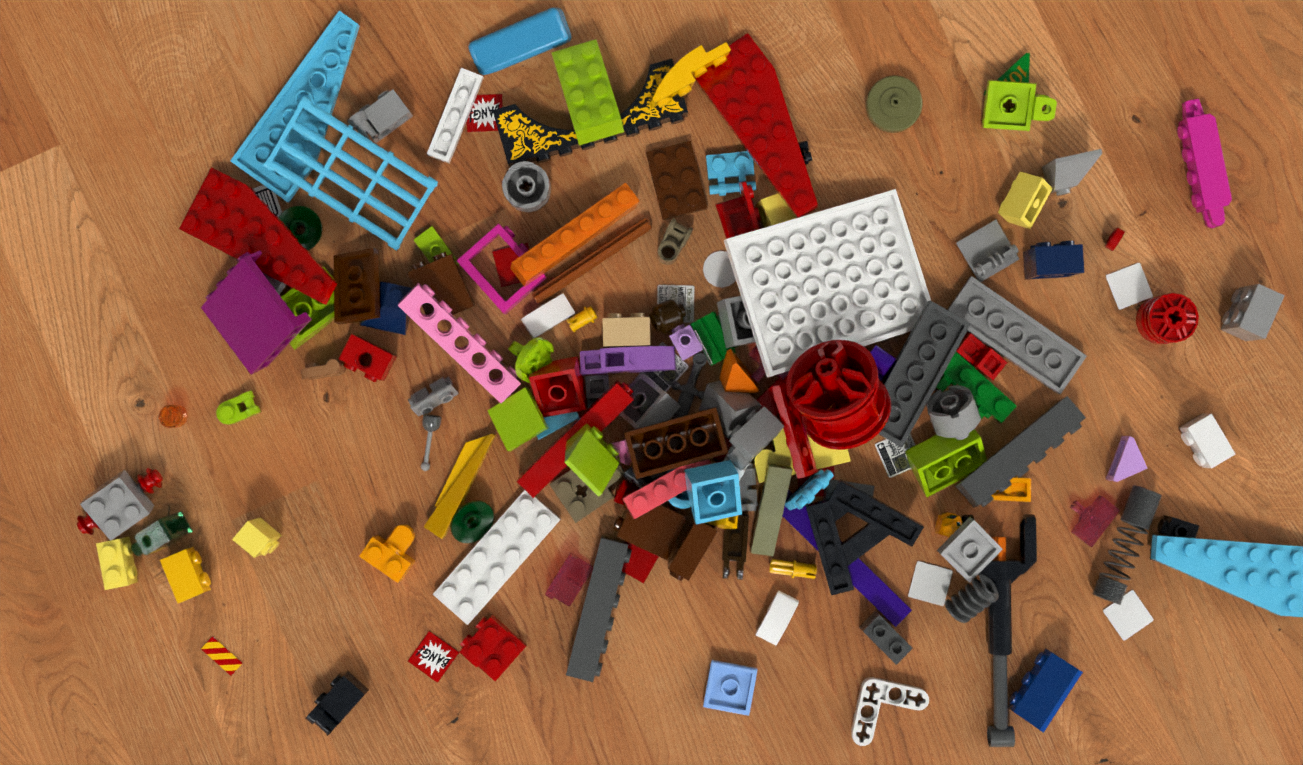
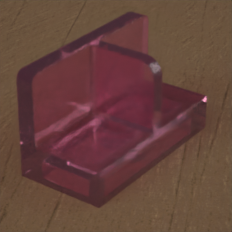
[545,552,593,606]

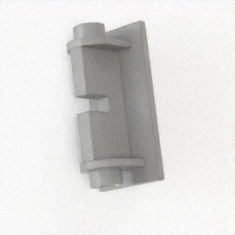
[408,376,459,416]
[739,463,759,511]

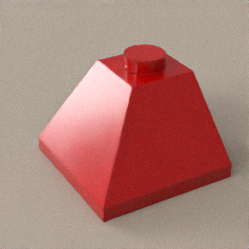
[529,356,586,417]

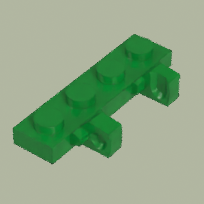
[935,352,1017,423]

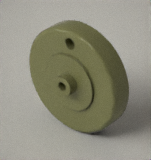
[865,75,923,133]

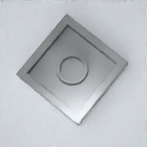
[937,517,1003,583]

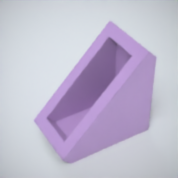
[1106,436,1147,482]

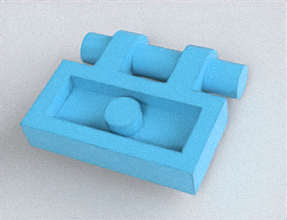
[706,151,756,196]
[785,469,834,511]

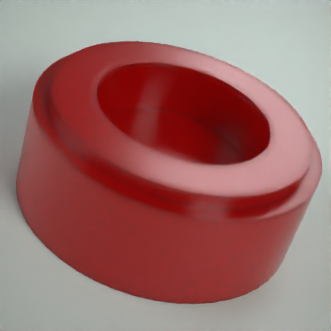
[1105,227,1125,251]

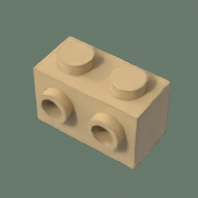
[603,313,650,347]

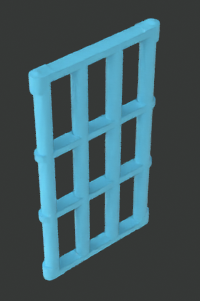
[264,96,438,251]

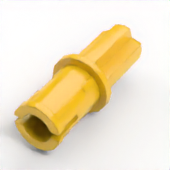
[769,559,817,579]

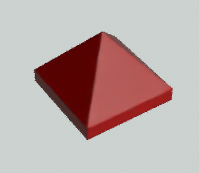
[614,480,638,505]

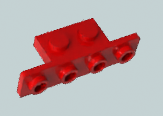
[723,181,760,238]

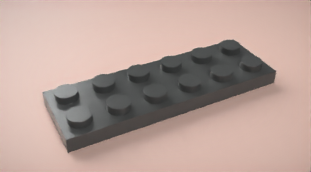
[879,301,971,447]

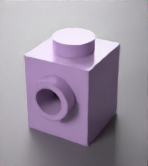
[669,324,703,361]

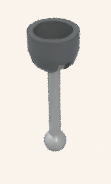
[421,414,442,471]

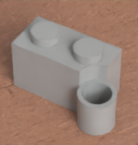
[727,406,784,471]

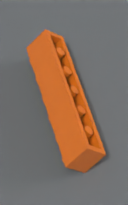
[511,183,640,287]

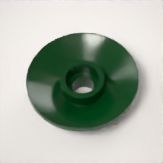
[279,206,323,251]
[450,500,494,543]

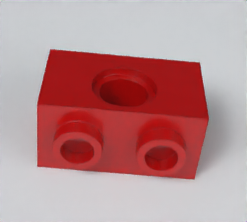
[339,334,397,383]

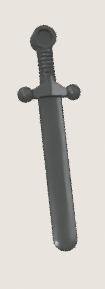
[665,353,707,474]

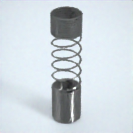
[1092,485,1162,605]

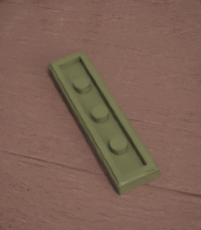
[750,463,793,556]

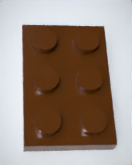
[646,141,708,220]
[333,248,380,325]

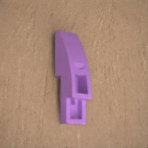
[580,346,676,375]

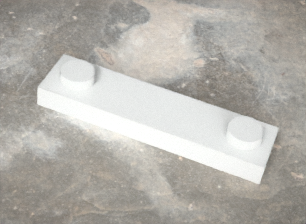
[427,68,484,164]

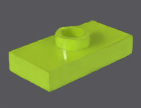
[414,226,460,266]

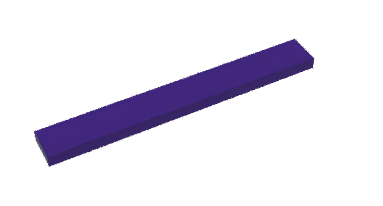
[782,489,912,627]

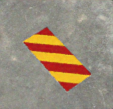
[201,636,243,676]

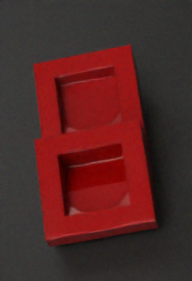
[956,332,1008,380]

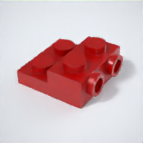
[459,614,527,681]

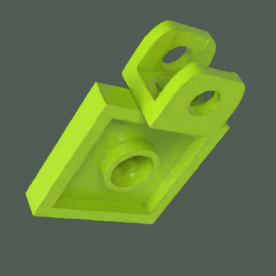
[981,80,1057,131]

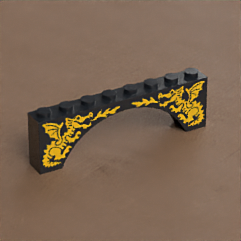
[492,58,688,167]

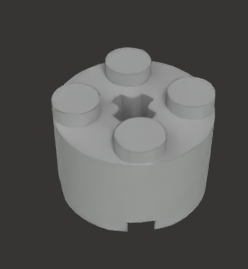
[502,161,551,212]
[926,385,981,440]

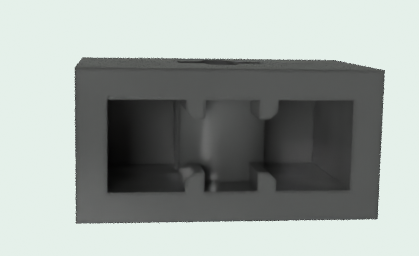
[859,611,913,665]

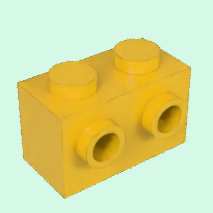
[160,547,211,604]

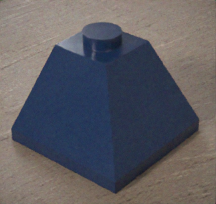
[360,282,412,335]

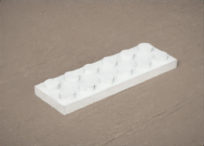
[433,490,561,625]

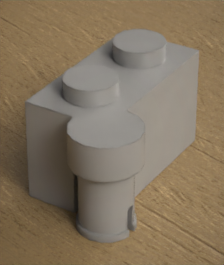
[348,89,413,143]

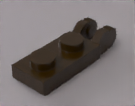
[722,514,749,580]

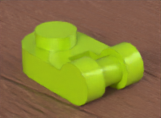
[216,390,261,425]

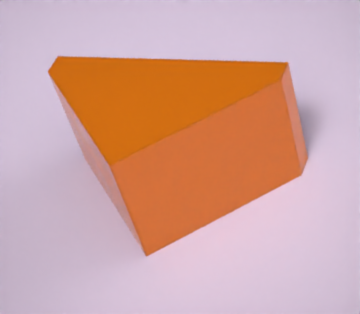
[719,349,760,393]

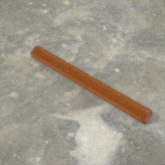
[531,218,652,304]

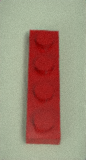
[772,383,818,479]

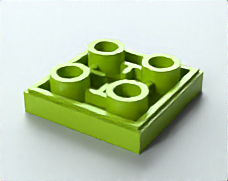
[487,387,549,452]

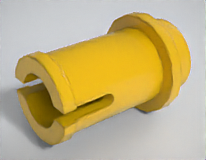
[566,306,598,332]

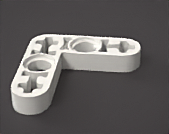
[851,677,929,746]

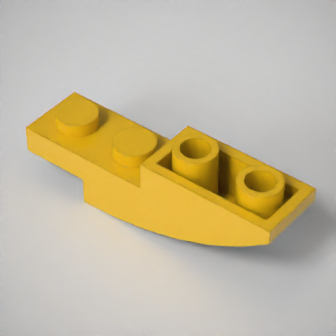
[649,42,731,108]

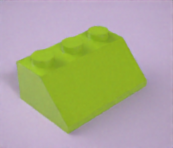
[905,429,987,497]

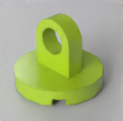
[508,337,554,383]

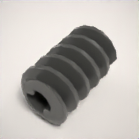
[945,574,999,623]

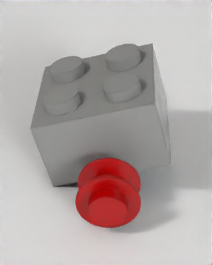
[77,468,163,541]

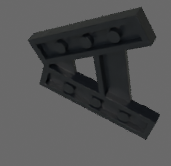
[806,479,924,596]

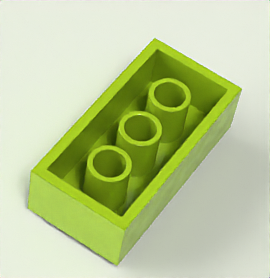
[551,39,624,145]

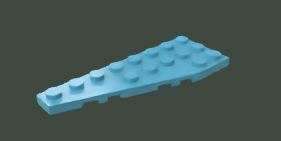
[230,11,360,203]
[1151,535,1303,617]

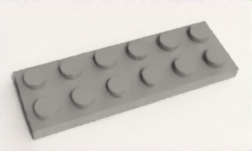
[947,276,1087,394]

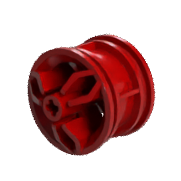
[786,340,891,450]

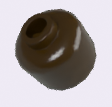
[650,299,686,333]

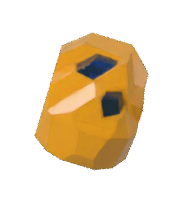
[935,512,963,537]

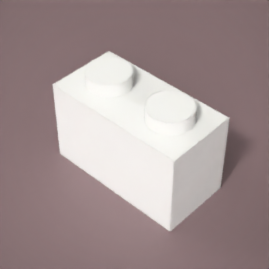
[1179,414,1235,469]

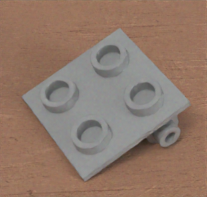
[956,220,1019,282]

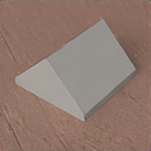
[699,381,762,439]

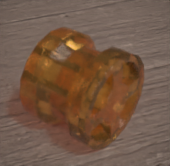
[159,405,188,428]

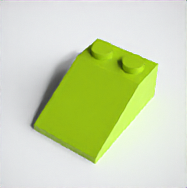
[281,267,334,350]
[564,424,620,497]

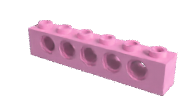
[398,283,521,403]

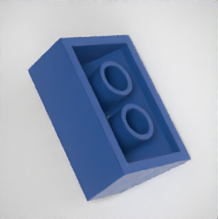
[1008,649,1083,733]

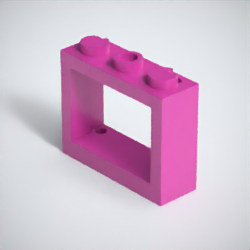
[457,223,547,315]

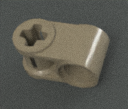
[657,218,694,265]

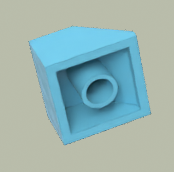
[684,460,742,524]

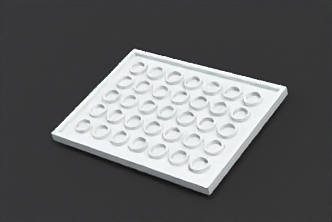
[724,189,931,377]

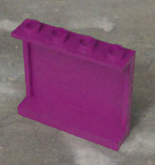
[201,251,312,375]

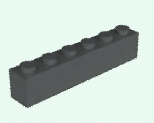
[956,396,1086,508]
[566,536,632,682]

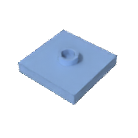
[703,659,758,716]

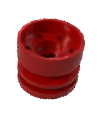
[1136,293,1199,344]

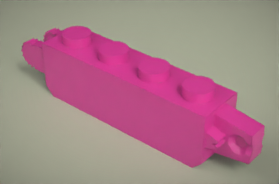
[1177,99,1232,229]

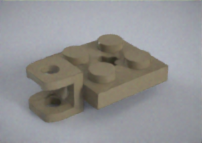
[549,464,624,523]

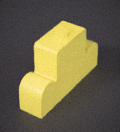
[753,420,851,483]

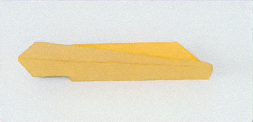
[424,434,496,539]

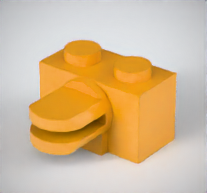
[359,524,416,583]

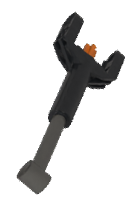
[962,514,1037,747]

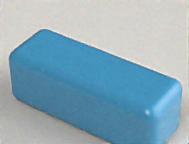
[468,7,572,75]

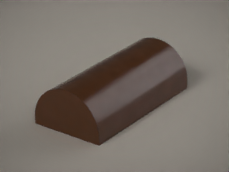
[623,407,728,479]

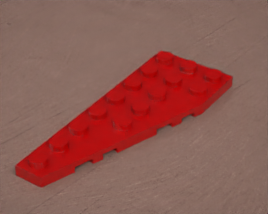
[693,33,818,218]
[179,167,337,305]

